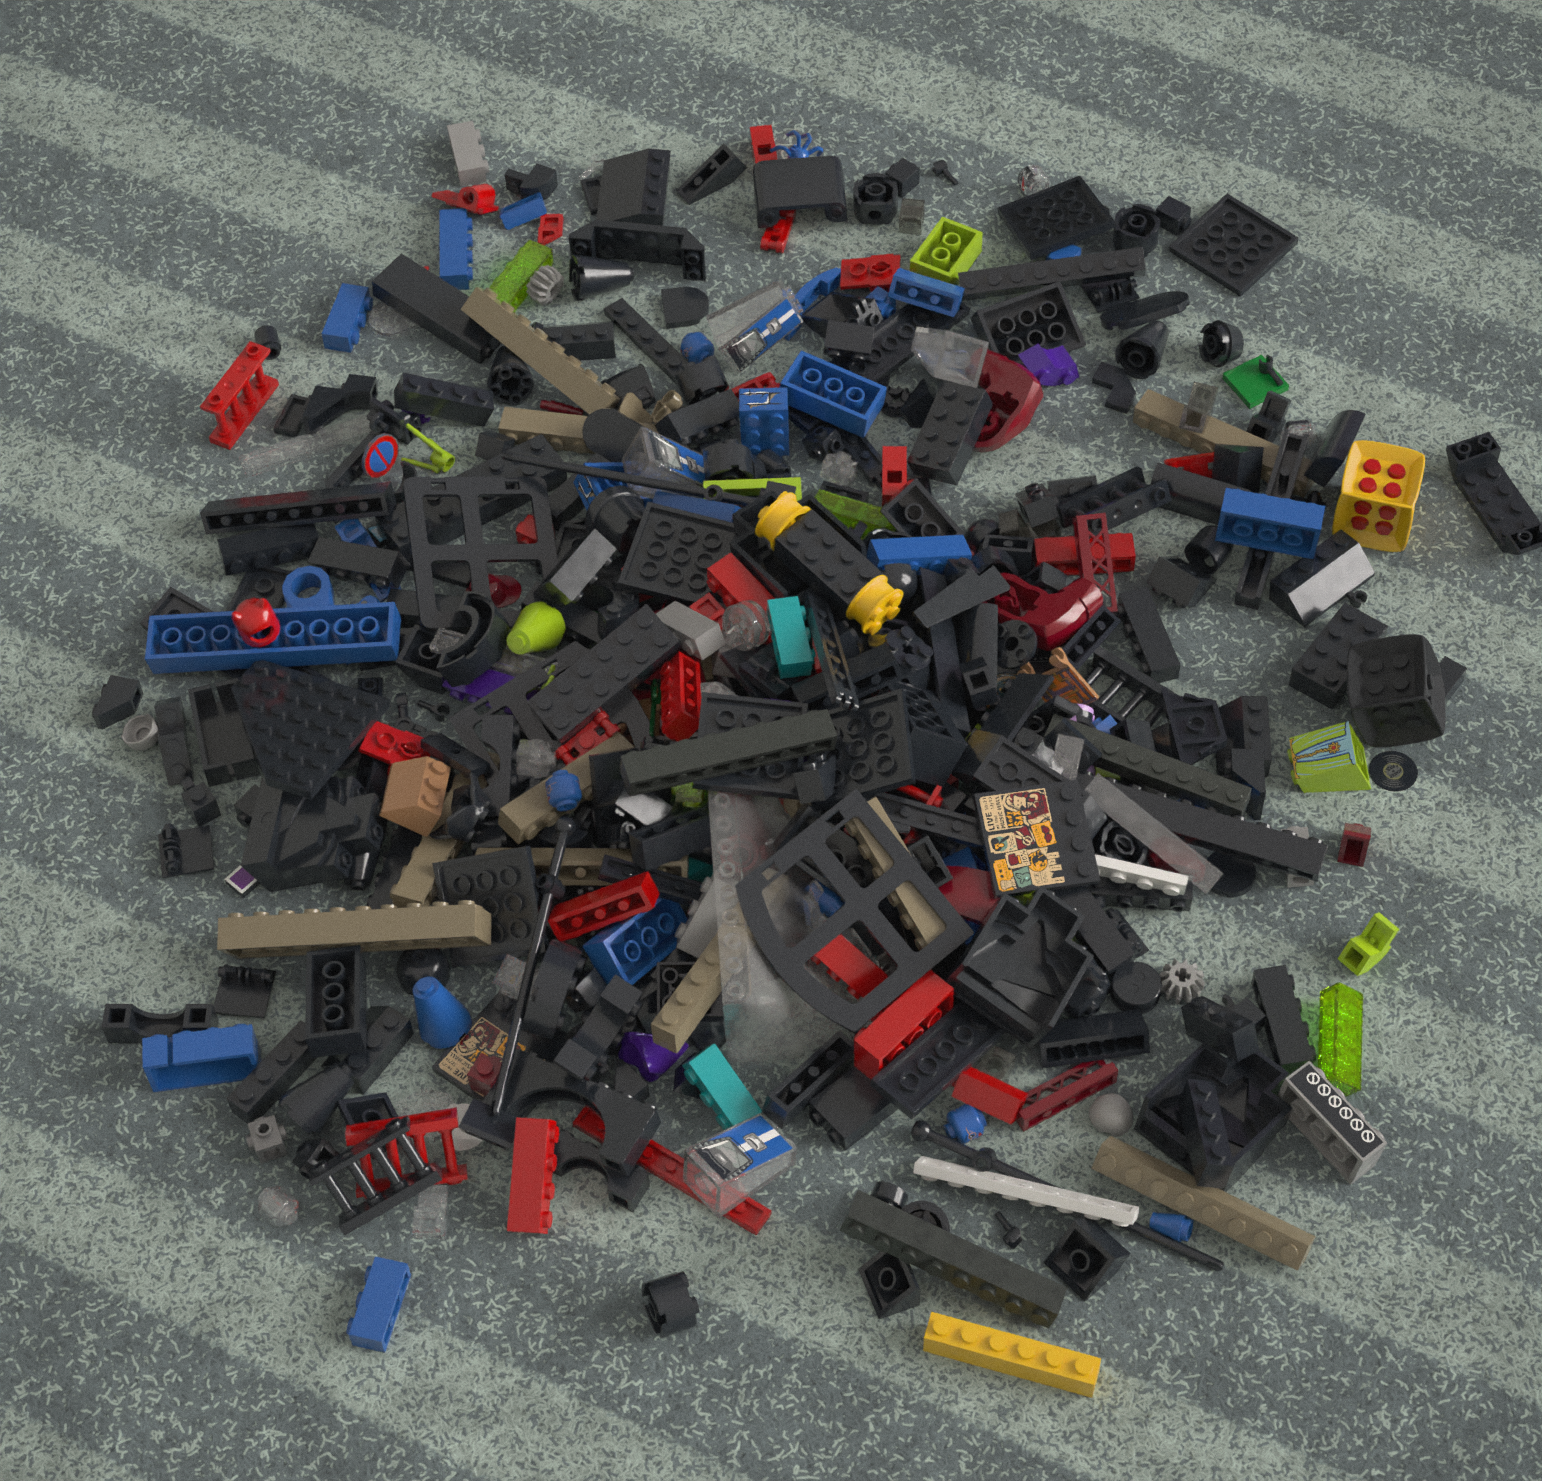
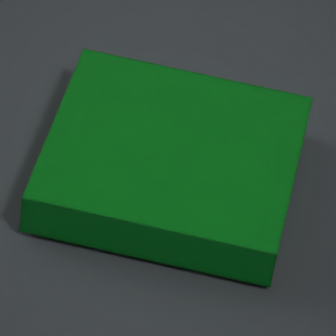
[1222,355,1289,409]

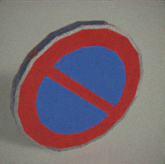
[362,433,399,479]

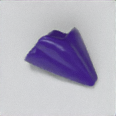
[618,1031,688,1082]

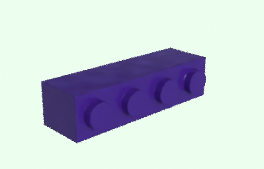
[442,669,540,717]

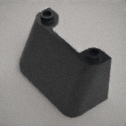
[753,155,848,228]

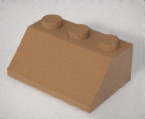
[379,756,451,837]

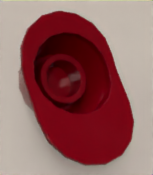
[465,573,522,608]

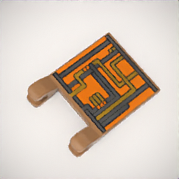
[1017,647,1099,705]

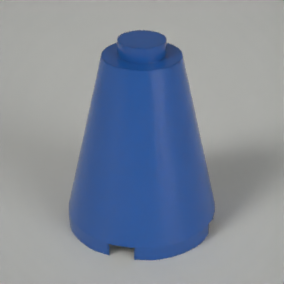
[413,977,472,1049]

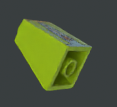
[1287,721,1371,793]

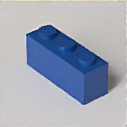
[888,268,965,317]
[321,283,373,353]
[347,1256,411,1353]

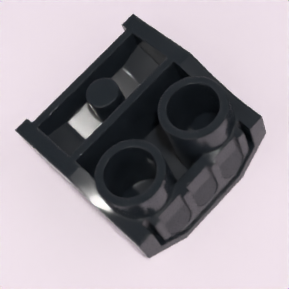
[600,363,656,410]

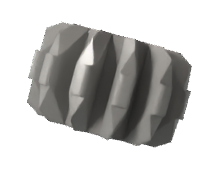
[526,265,564,305]
[1159,958,1205,1005]

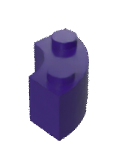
[1018,344,1079,386]

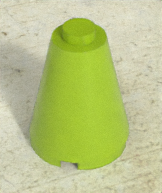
[507,602,565,654]

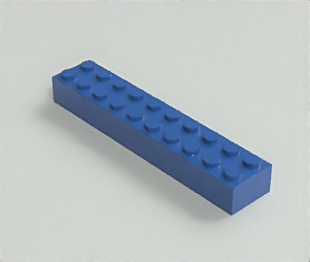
[145,602,401,674]

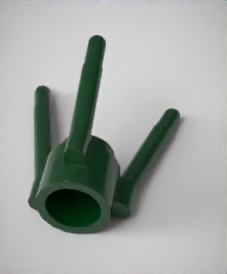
[649,678,661,736]

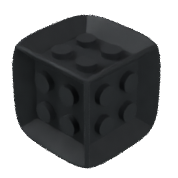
[1347,634,1446,747]

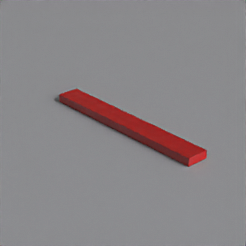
[572,1107,772,1235]

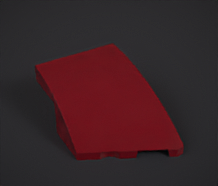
[938,866,999,925]

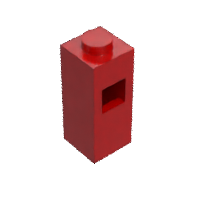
[750,125,777,166]
[882,446,907,507]
[951,1067,1028,1125]

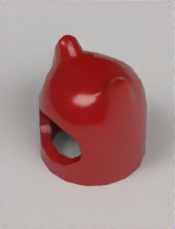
[231,598,280,647]

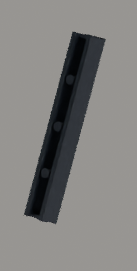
[1234,429,1309,610]

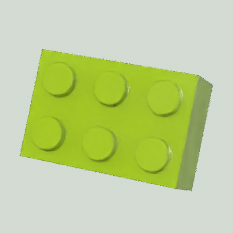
[910,217,983,286]

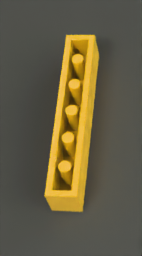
[923,1312,1101,1398]

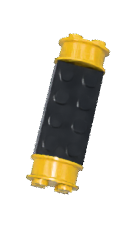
[755,491,903,635]

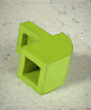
[1338,912,1399,976]

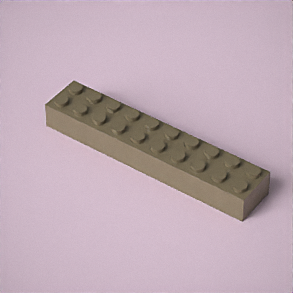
[217,900,491,959]

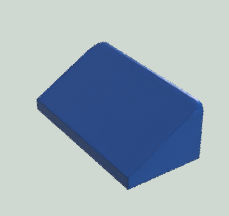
[500,192,547,230]

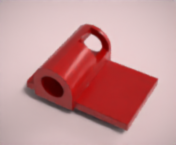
[431,183,499,215]
[840,254,901,293]
[359,721,431,776]

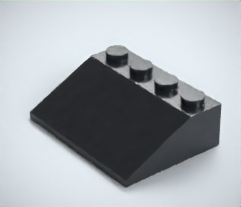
[596,148,671,226]
[970,281,1086,368]

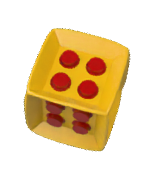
[1332,440,1425,552]

